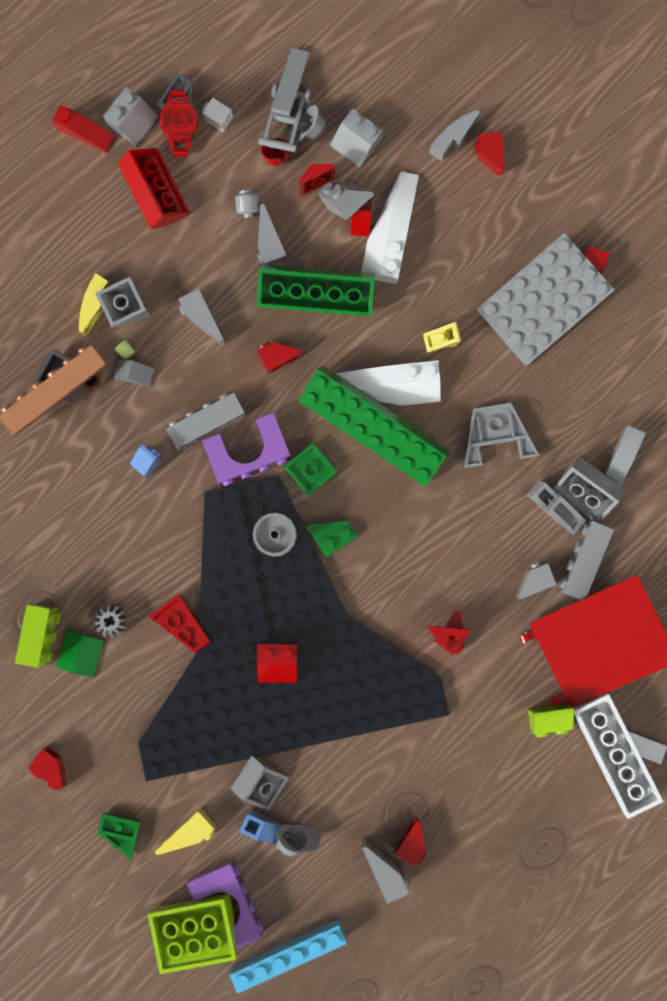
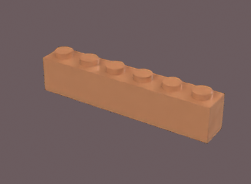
[0,345,109,435]

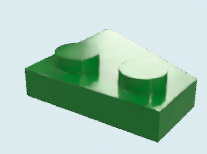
[306,521,358,557]

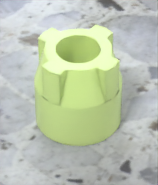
[115,340,136,360]

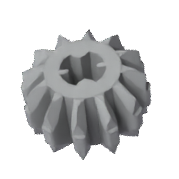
[94,605,128,638]

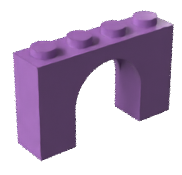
[202,413,291,487]
[187,859,264,949]

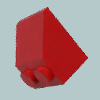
[257,643,298,683]

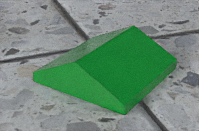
[56,630,105,678]

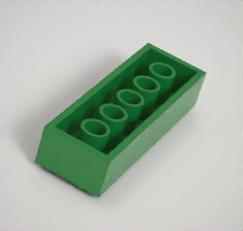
[257,264,375,316]

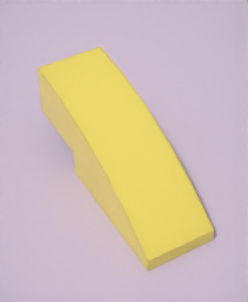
[79,273,111,336]

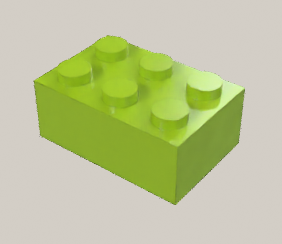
[15,604,61,668]

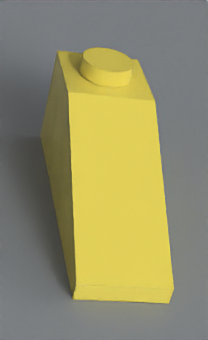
[155,808,216,855]

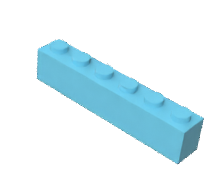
[230,918,347,994]

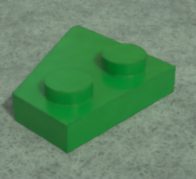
[98,812,141,860]

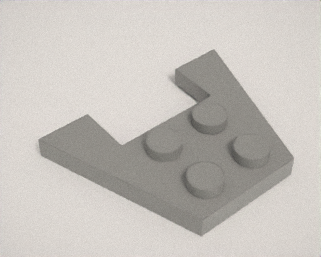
[463,403,540,469]

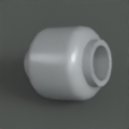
[235,190,260,218]

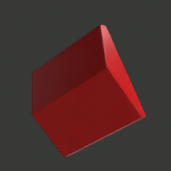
[299,164,335,197]

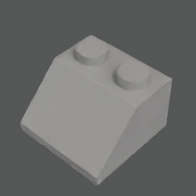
[103,87,159,147]
[330,108,383,168]
[317,181,374,220]
[95,277,150,328]
[231,756,289,811]

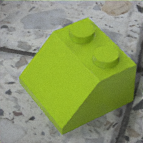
[528,704,574,737]

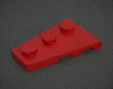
[148,594,212,653]

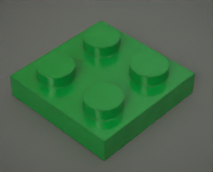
[284,443,337,496]

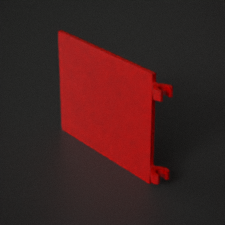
[520,575,667,707]

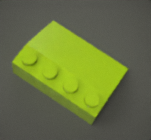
[148,893,237,974]

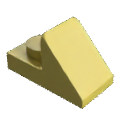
[423,322,461,352]

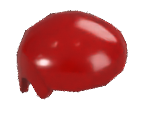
[261,138,291,166]

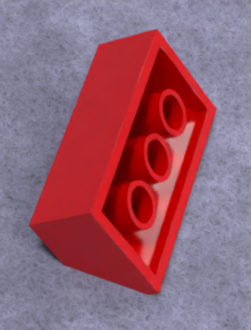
[118,148,190,229]

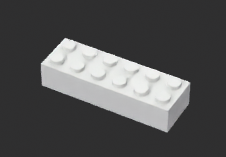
[572,693,663,819]

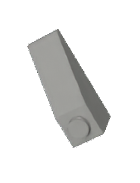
[256,204,287,265]
[178,289,225,345]

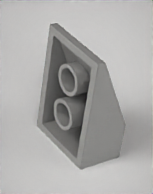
[361,838,410,904]

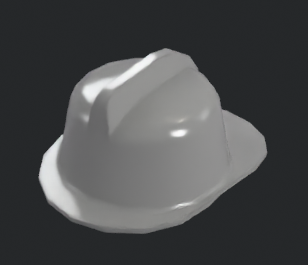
[287,105,326,144]
[276,825,320,856]

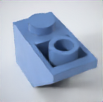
[130,444,162,478]
[239,809,283,844]

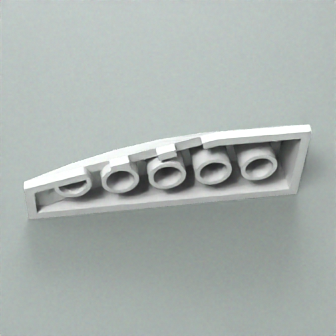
[361,172,419,284]
[336,360,441,406]

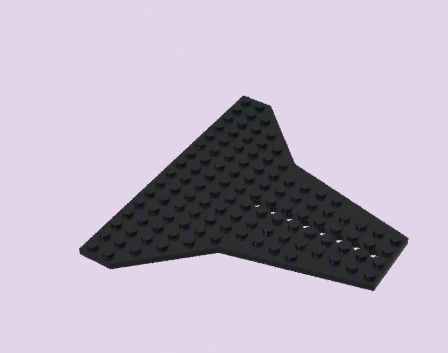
[138,476,449,781]

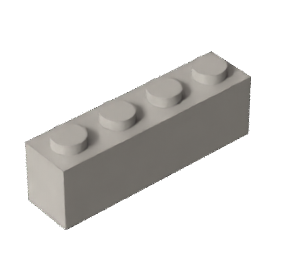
[166,393,246,451]
[559,521,614,600]

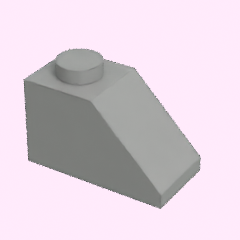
[516,561,556,599]

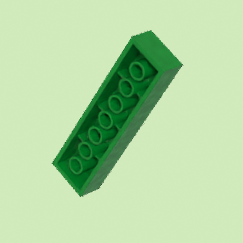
[298,365,450,487]

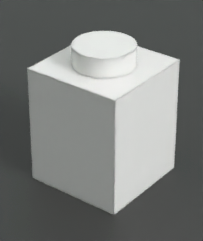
[202,98,233,132]

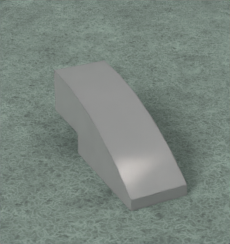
[429,110,480,161]
[604,426,646,486]
[526,480,586,535]

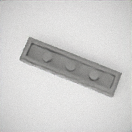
[272,48,310,116]

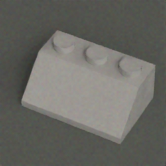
[552,456,625,523]

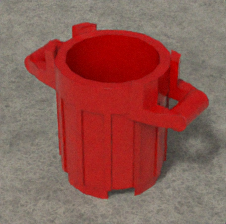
[159,90,198,157]

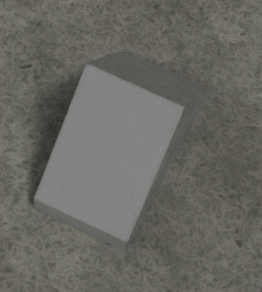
[113,360,155,387]

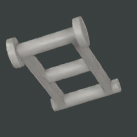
[258,82,311,152]

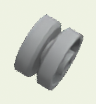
[253,513,297,557]

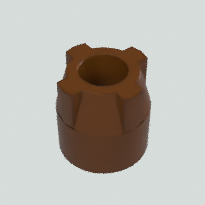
[84,375,100,389]

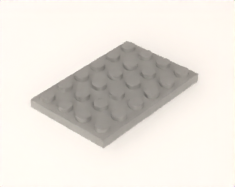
[476,233,614,366]

